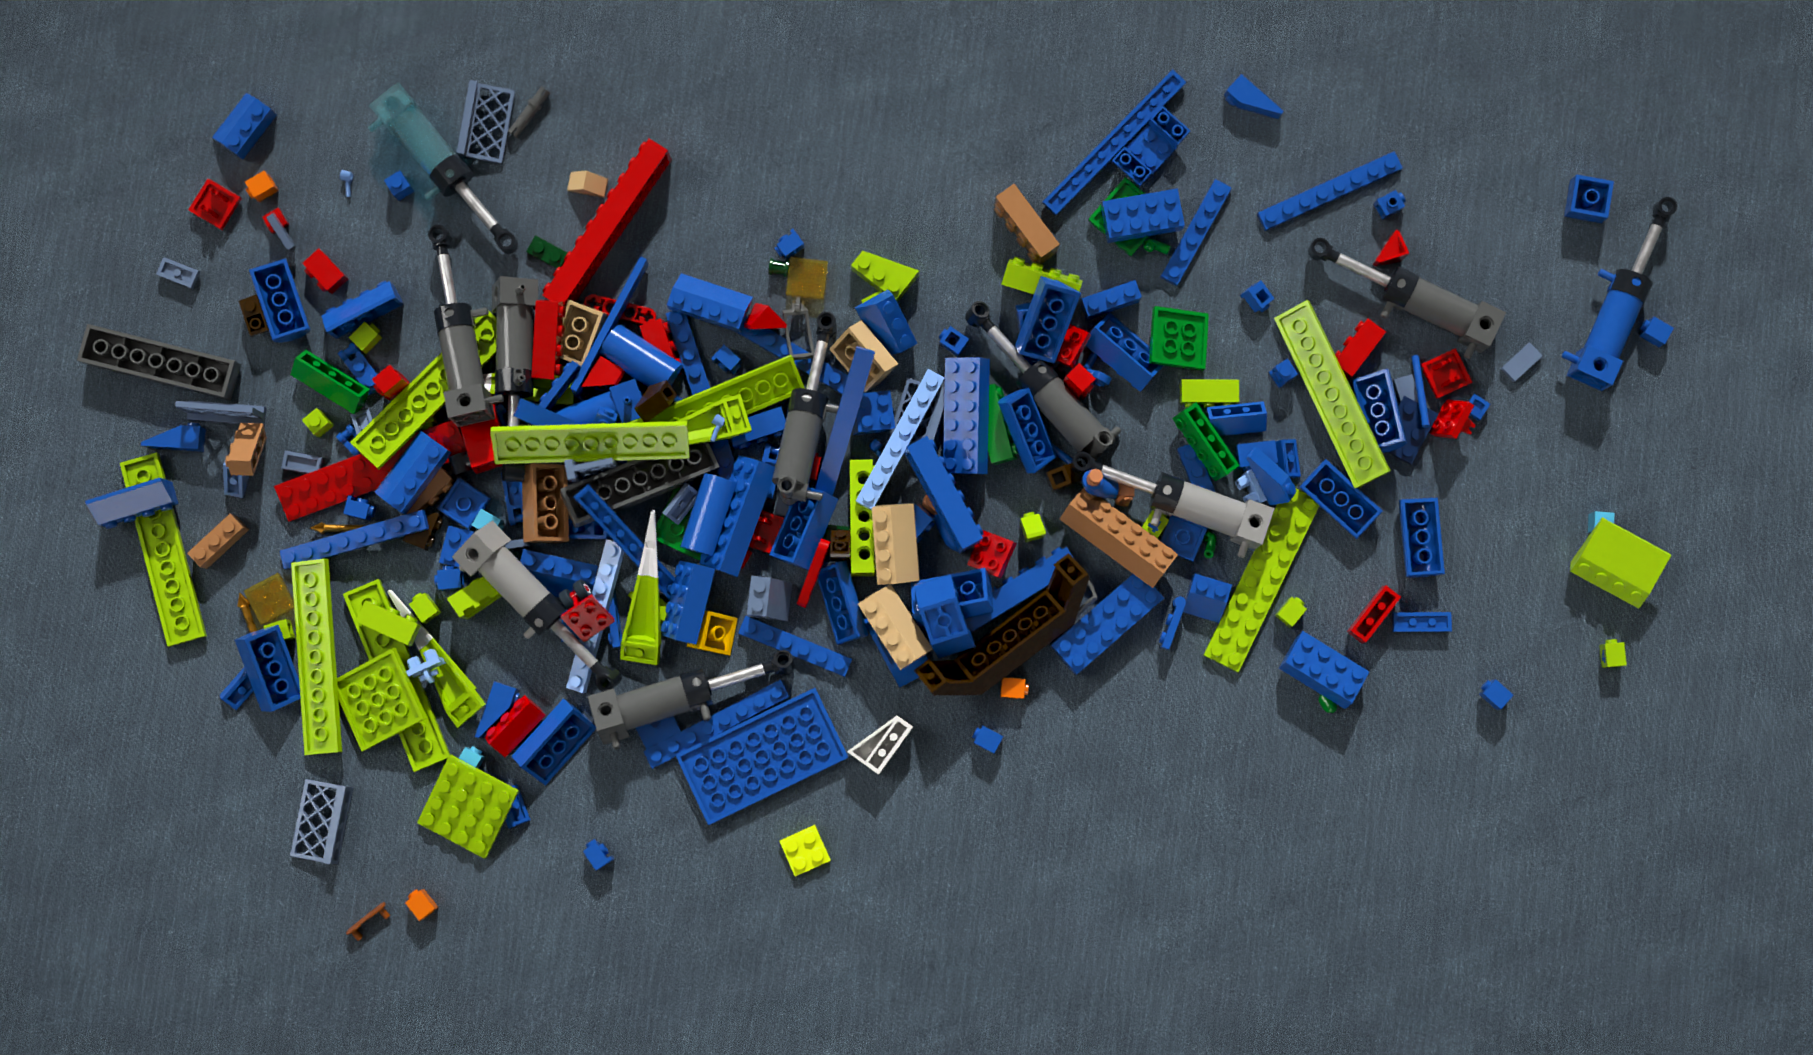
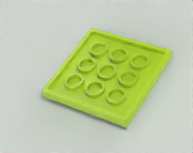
[337,648,427,751]
[417,755,519,859]

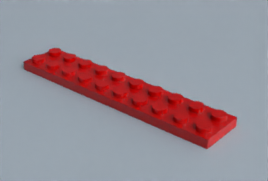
[274,420,467,522]

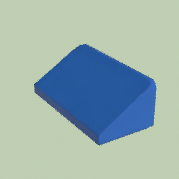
[1275,439,1301,478]
[220,667,254,710]
[505,784,531,829]

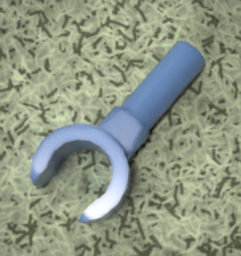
[340,170,353,197]
[710,414,725,442]

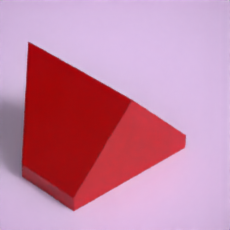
[1372,229,1409,267]
[744,303,787,329]
[581,356,625,387]

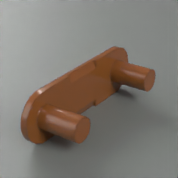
[346,902,390,941]

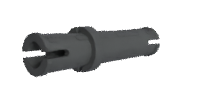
[508,86,551,138]

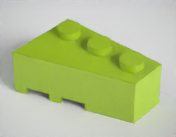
[851,251,919,302]
[447,577,502,620]

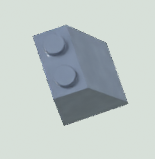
[747,576,792,622]

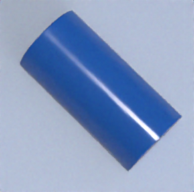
[249,258,310,343]
[600,325,684,387]
[1352,368,1407,453]
[998,388,1057,474]
[1299,459,1383,539]
[680,473,737,556]
[1399,497,1445,578]
[818,561,869,645]

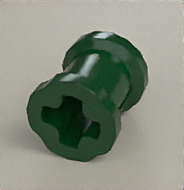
[768,258,790,277]

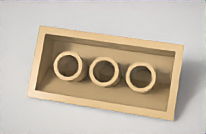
[872,503,920,585]
[858,584,933,671]

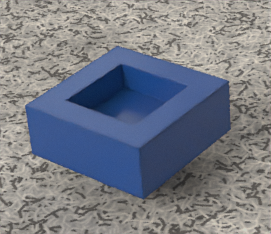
[1468,394,1490,421]

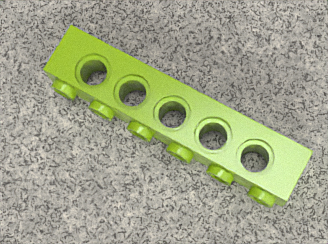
[850,459,877,577]

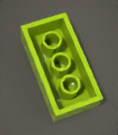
[1001,257,1083,294]

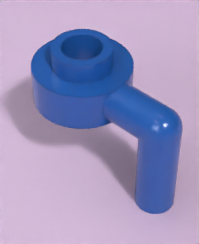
[1084,352,1112,387]

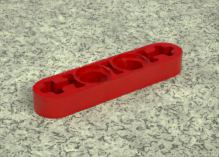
[584,295,657,325]
[797,538,831,608]

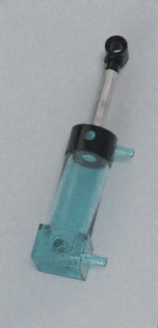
[367,82,518,254]

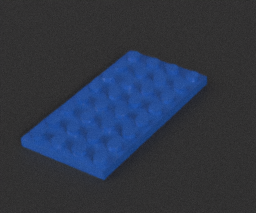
[675,688,849,825]

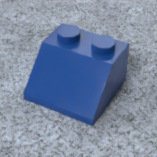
[1183,574,1232,623]

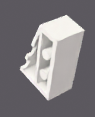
[847,716,913,774]

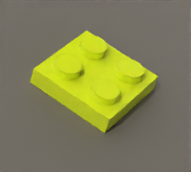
[780,825,831,877]

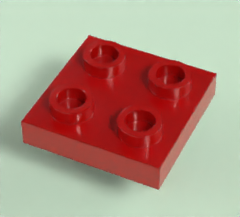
[188,178,242,230]
[1056,324,1091,368]
[1421,348,1472,399]
[1429,400,1475,439]
[749,510,784,554]
[967,530,1017,579]

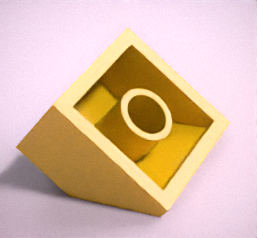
[687,611,738,656]

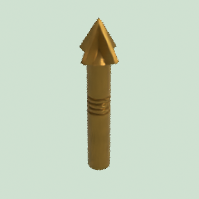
[311,522,367,534]
[237,593,257,633]

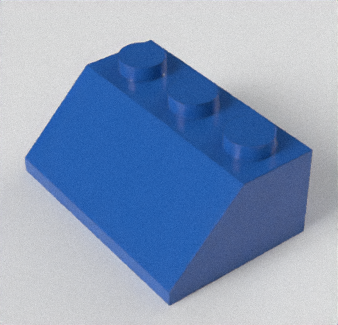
[212,93,277,160]
[855,290,918,355]

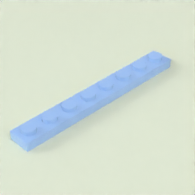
[856,369,945,511]
[566,539,624,693]

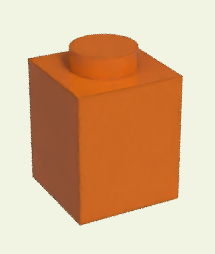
[245,170,279,202]
[1000,678,1029,699]
[405,889,438,921]

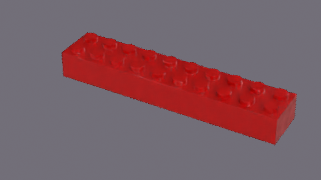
[542,138,672,306]

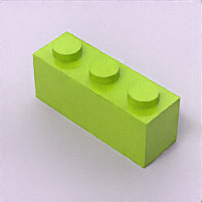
[1179,379,1239,408]
[355,599,422,646]

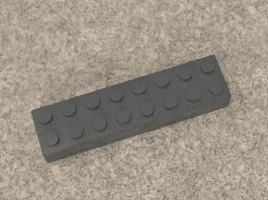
[77,324,241,401]
[560,442,719,529]

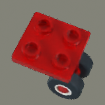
[559,579,614,642]

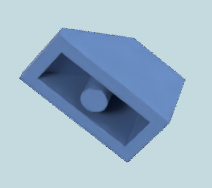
[223,462,249,498]

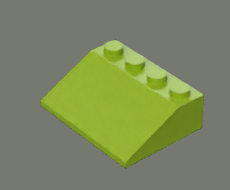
[1570,517,1671,609]

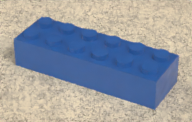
[943,357,990,474]
[904,436,984,554]
[699,455,775,577]
[1050,574,1164,675]

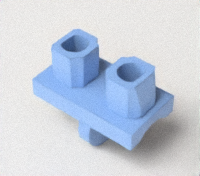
[1235,469,1267,503]
[406,649,445,684]

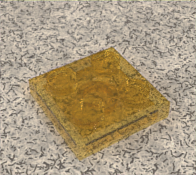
[786,257,828,300]
[244,573,294,625]

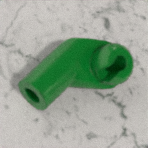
[1144,238,1171,255]
[1203,531,1217,558]
[1319,694,1337,713]

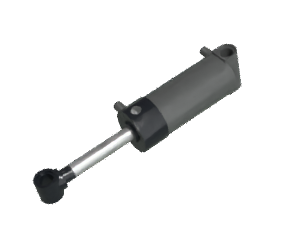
[965,301,1121,461]
[772,312,839,505]

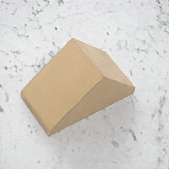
[567,171,608,198]

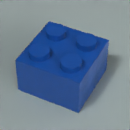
[1564,174,1614,223]
[852,390,895,435]

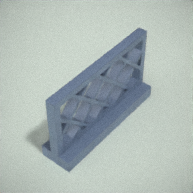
[456,80,515,164]
[888,378,945,457]
[175,400,266,425]
[564,458,620,483]
[290,779,353,864]

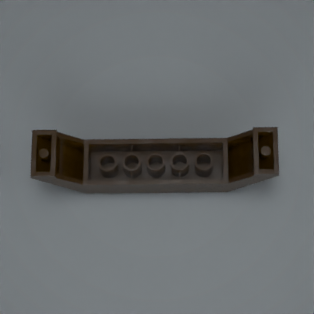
[914,553,1090,696]

